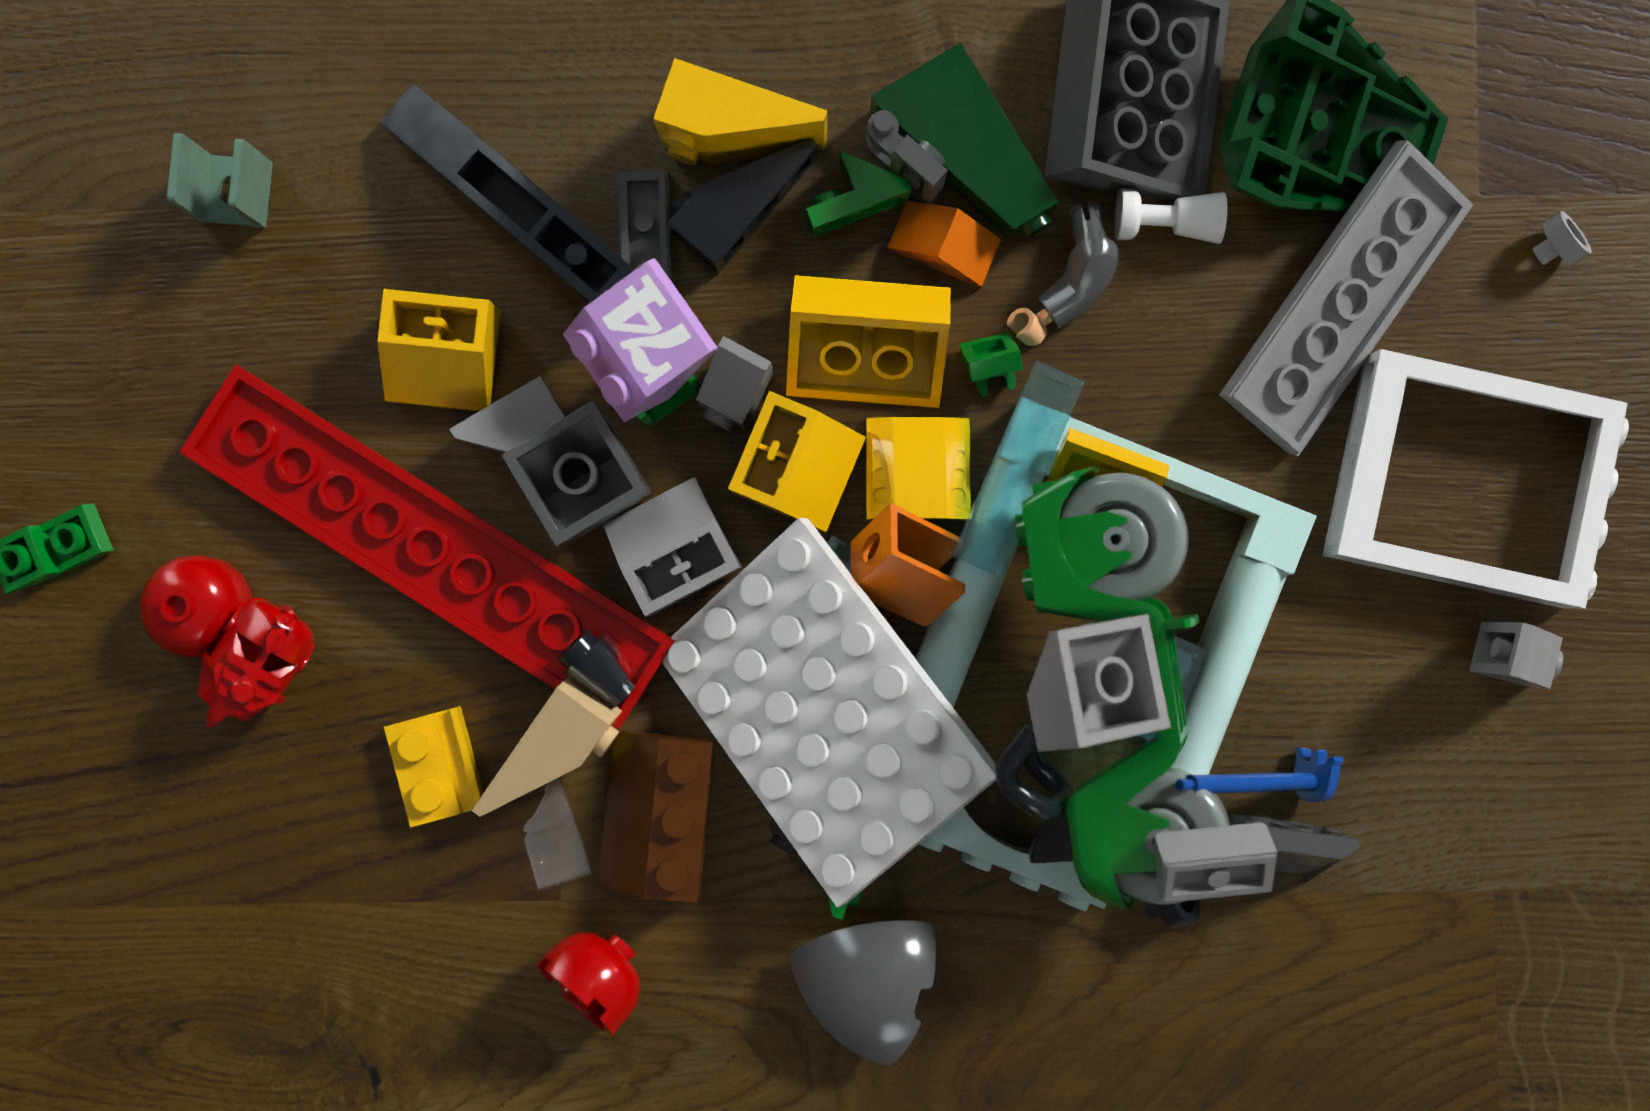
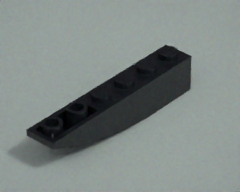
[380,83,634,304]

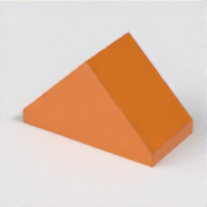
[887,201,1001,288]

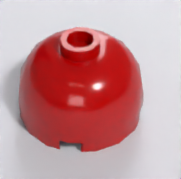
[139,555,252,658]
[535,932,641,1037]

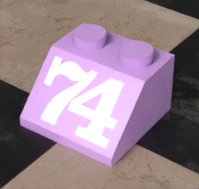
[563,258,718,422]

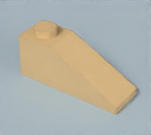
[472,677,622,817]

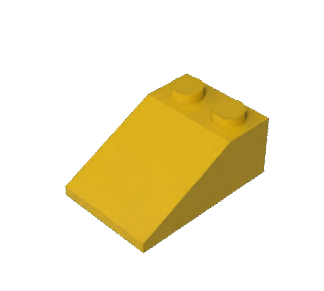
[653,58,827,165]

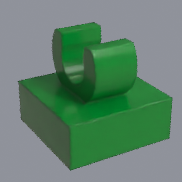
[959,332,1023,397]

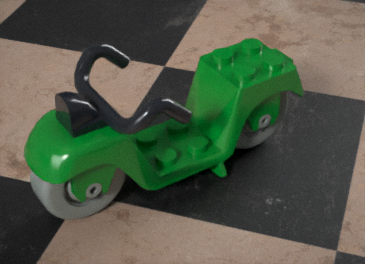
[995,467,1230,910]

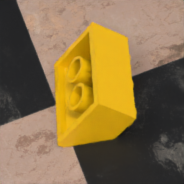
[786,275,951,408]

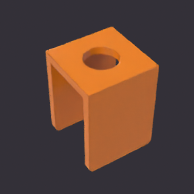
[850,503,965,626]

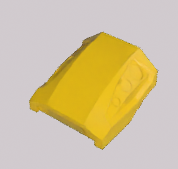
[866,417,972,521]

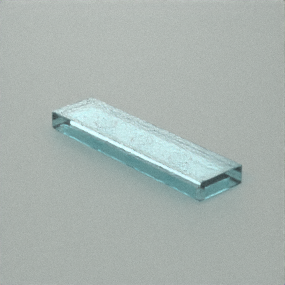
[951,361,1085,577]

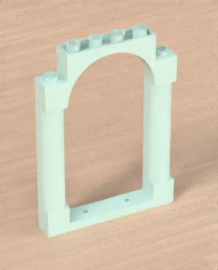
[915,398,1317,911]

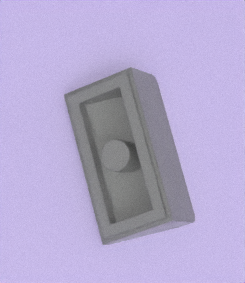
[1154,822,1277,903]

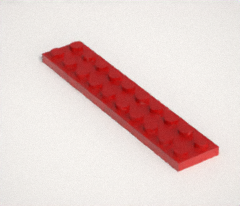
[179,364,675,729]

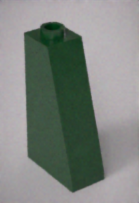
[870,42,1059,240]

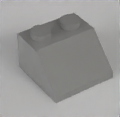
[1027,614,1171,752]

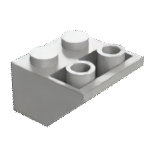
[603,477,743,617]

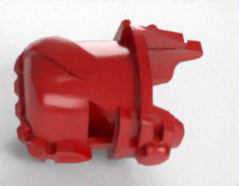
[197,598,315,728]

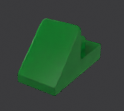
[806,151,911,239]

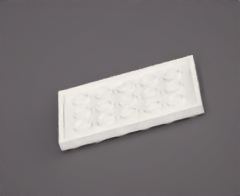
[662,518,996,908]

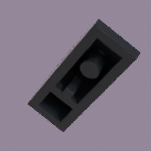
[668,138,818,274]

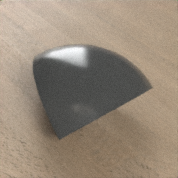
[789,921,936,1066]

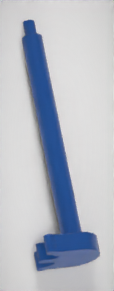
[1175,748,1344,802]

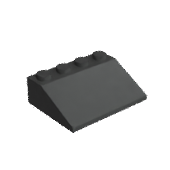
[1044,0,1229,201]

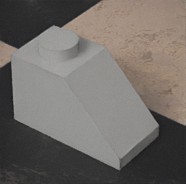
[696,336,774,431]
[449,376,567,453]
[1469,622,1563,689]

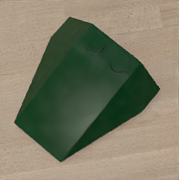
[1218,0,1448,212]

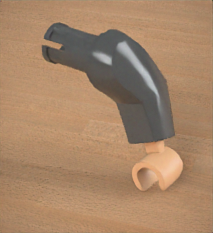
[1007,201,1119,346]

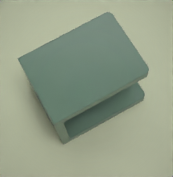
[167,133,273,228]

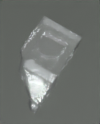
[522,778,592,891]

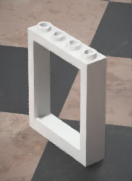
[1322,349,1629,609]

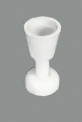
[1114,187,1228,244]

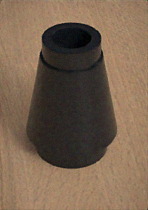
[557,629,636,708]

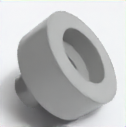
[1533,211,1592,266]

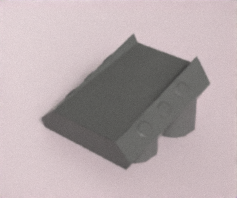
[1230,814,1360,883]

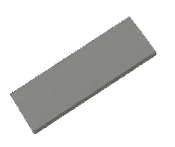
[1219,140,1473,456]

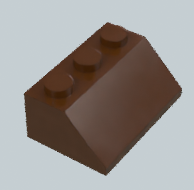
[598,729,716,904]

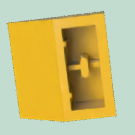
[377,289,501,412]
[728,391,866,533]

